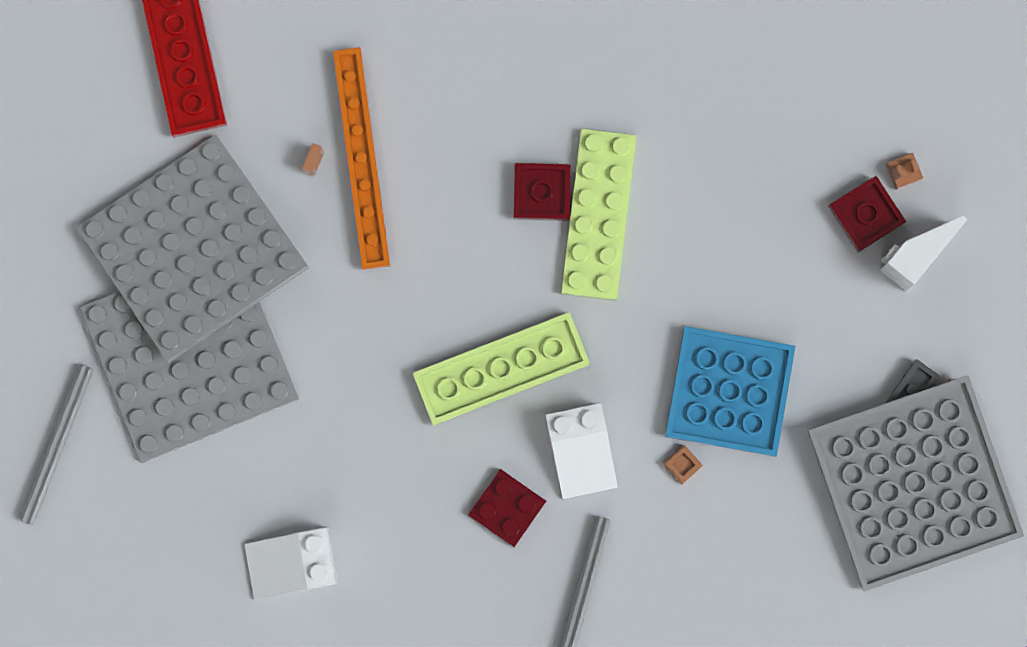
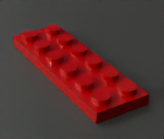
[142,0,227,138]

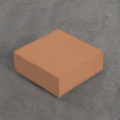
[302,143,324,176]
[663,445,703,485]

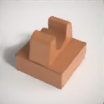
[886,153,923,190]

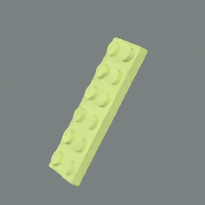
[561,129,636,301]
[413,312,590,426]

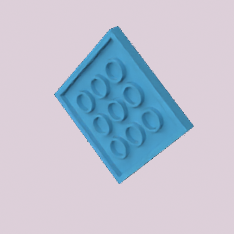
[665,326,795,457]

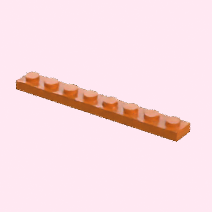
[333,47,391,270]

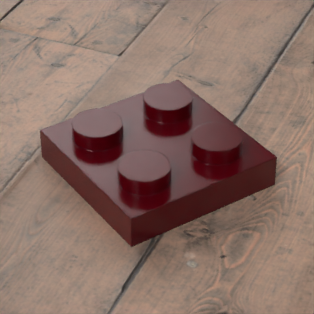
[514,163,571,221]
[828,176,906,253]
[468,469,547,548]

